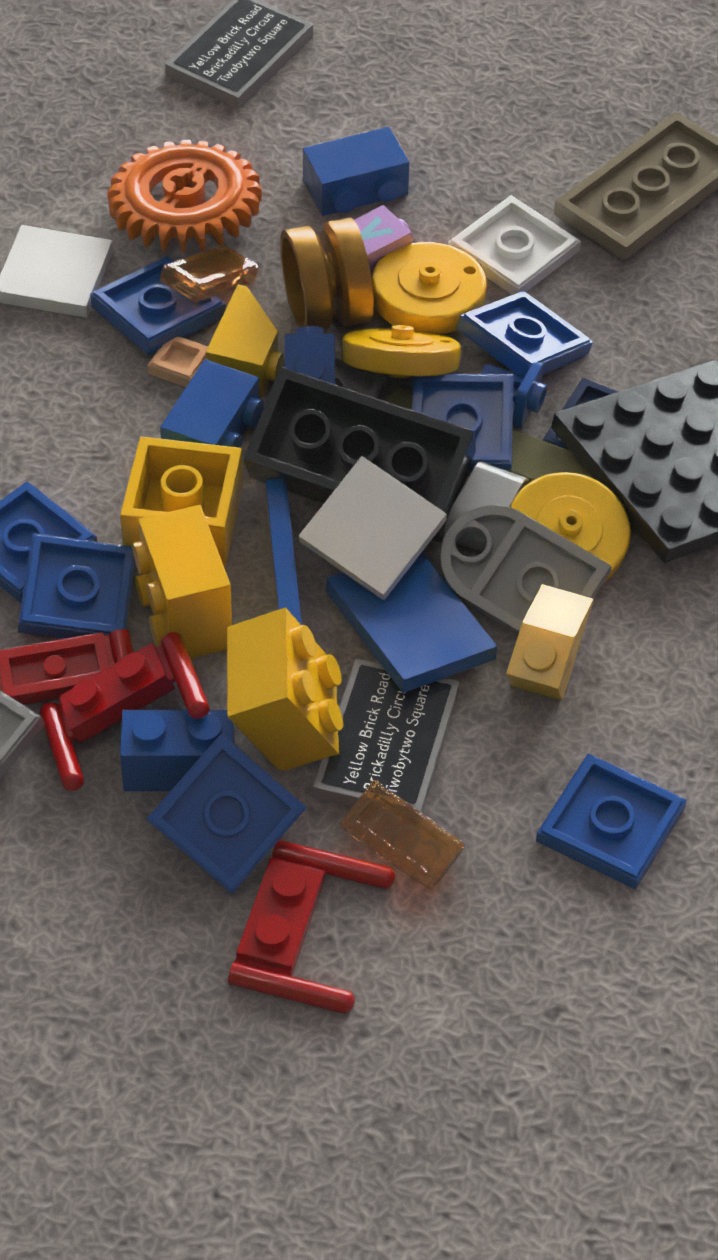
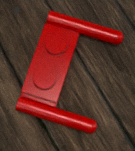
[0,629,146,710]
[39,632,210,791]
[228,839,395,1014]

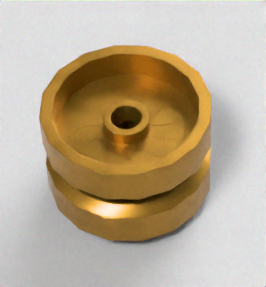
[280,218,374,331]

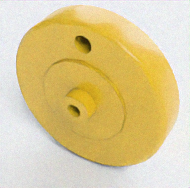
[372,242,487,334]
[341,325,461,379]
[510,472,631,583]

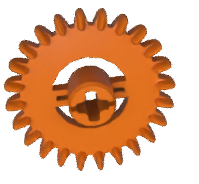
[107,140,262,254]

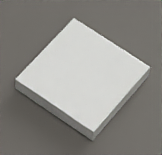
[448,195,581,295]
[0,225,113,318]
[299,456,447,600]

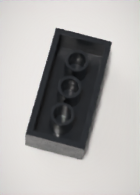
[243,367,476,543]

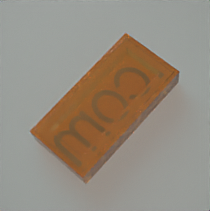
[160,245,259,303]
[340,780,465,891]

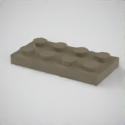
[554,111,718,261]

